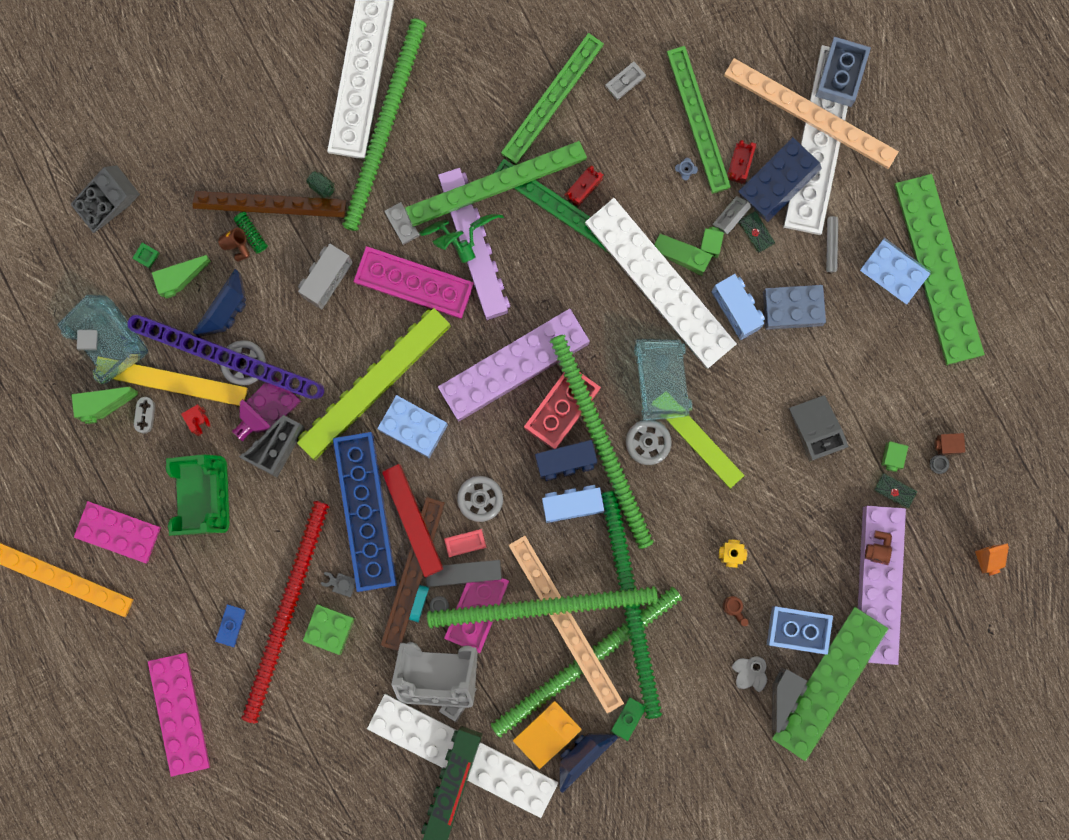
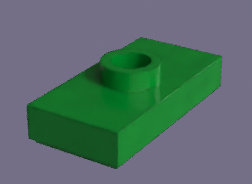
[611,697,645,741]

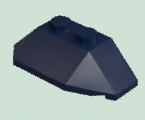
[193,269,246,337]
[560,733,618,793]

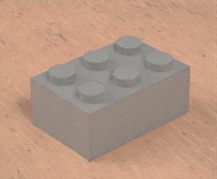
[298,244,353,310]

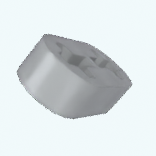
[134,397,155,434]

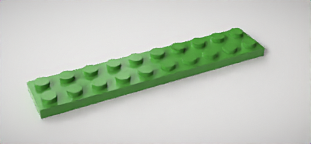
[894,174,985,365]

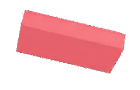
[444,529,486,557]

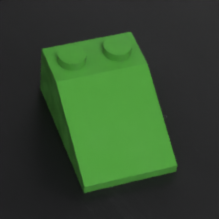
[72,387,138,424]

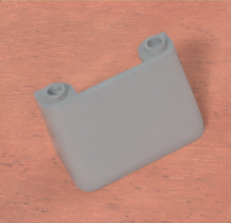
[391,642,478,708]

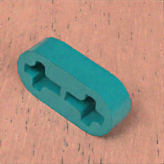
[409,585,429,623]

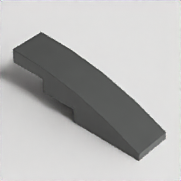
[426,560,502,587]

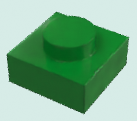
[132,242,160,269]

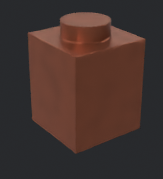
[934,433,965,455]

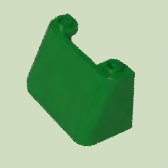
[166,454,230,536]

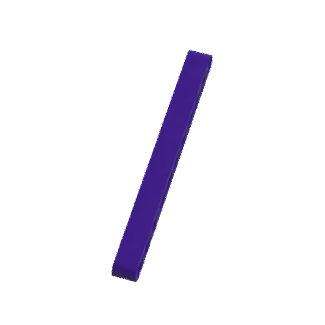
[128,315,324,399]

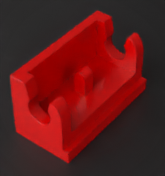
[727,140,756,184]
[564,166,604,208]
[181,404,211,436]

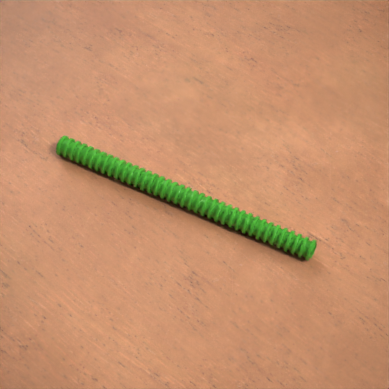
[342,18,427,231]
[549,334,654,549]
[427,586,658,628]
[491,586,682,738]

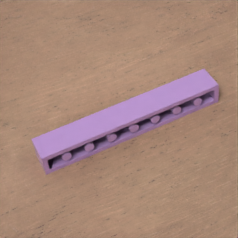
[438,168,510,320]

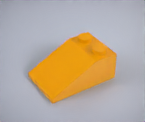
[513,700,582,769]

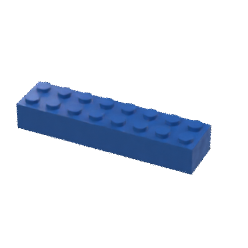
[333,432,397,592]

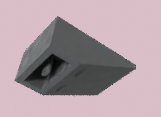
[71,165,140,233]
[789,395,849,462]
[772,668,808,733]

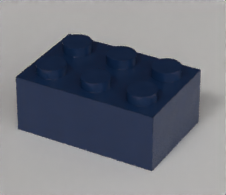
[535,440,598,482]

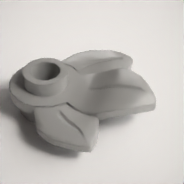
[732,656,767,692]

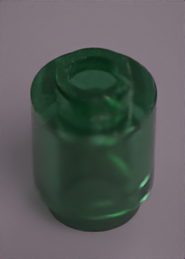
[306,171,335,198]

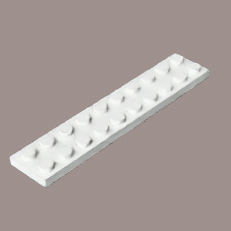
[327,0,394,159]
[784,45,848,235]
[585,198,737,369]
[367,694,559,818]

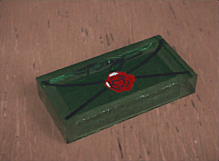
[739,211,775,254]
[874,473,917,509]

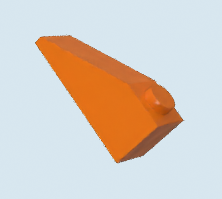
[975,543,1009,576]

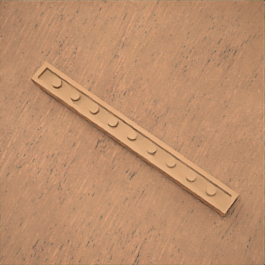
[724,58,899,169]
[509,536,624,714]

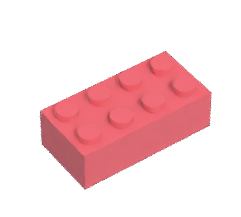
[524,372,601,450]

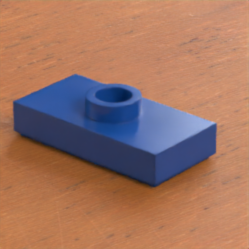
[215,604,246,647]

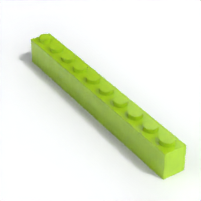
[297,308,451,461]

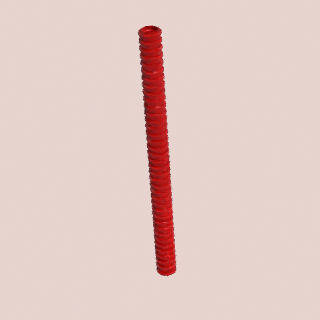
[241,501,330,724]

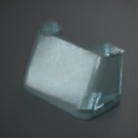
[57,295,148,384]
[634,339,692,421]

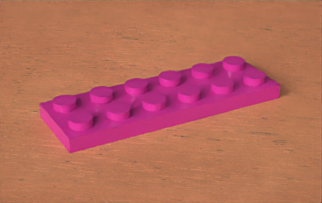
[354,246,474,319]
[148,653,210,777]

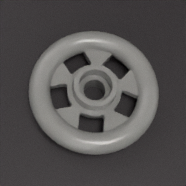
[220,340,266,386]
[626,419,672,465]
[457,476,503,522]

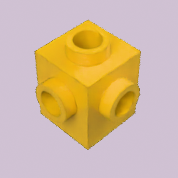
[719,540,747,568]

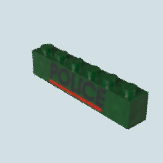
[421,726,483,840]

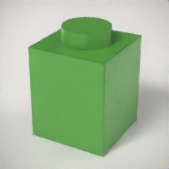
[700,227,724,258]
[881,442,908,472]

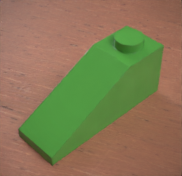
[654,234,712,276]
[152,255,211,298]

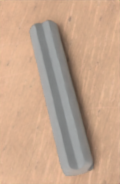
[826,216,838,273]

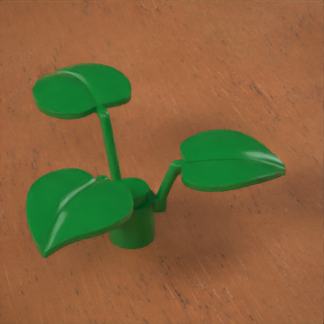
[419,214,504,263]

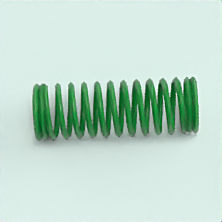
[233,212,268,254]

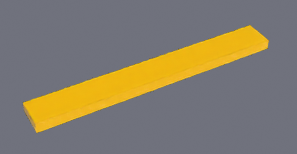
[94,357,248,406]

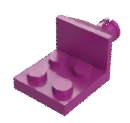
[232,377,301,442]

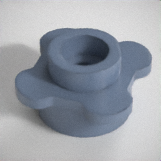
[675,158,698,180]

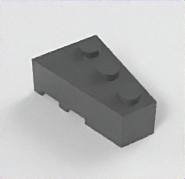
[239,415,305,478]

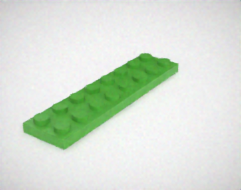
[772,607,889,761]

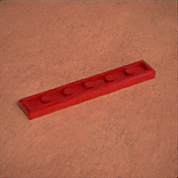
[382,464,443,577]

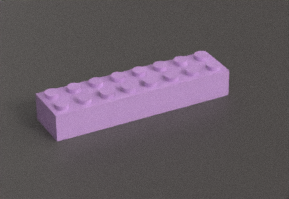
[438,309,590,422]
[858,506,906,665]

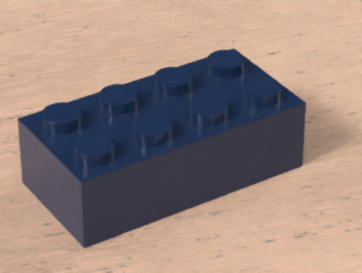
[738,137,822,223]

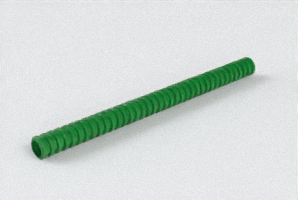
[601,491,663,719]

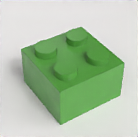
[303,604,355,655]

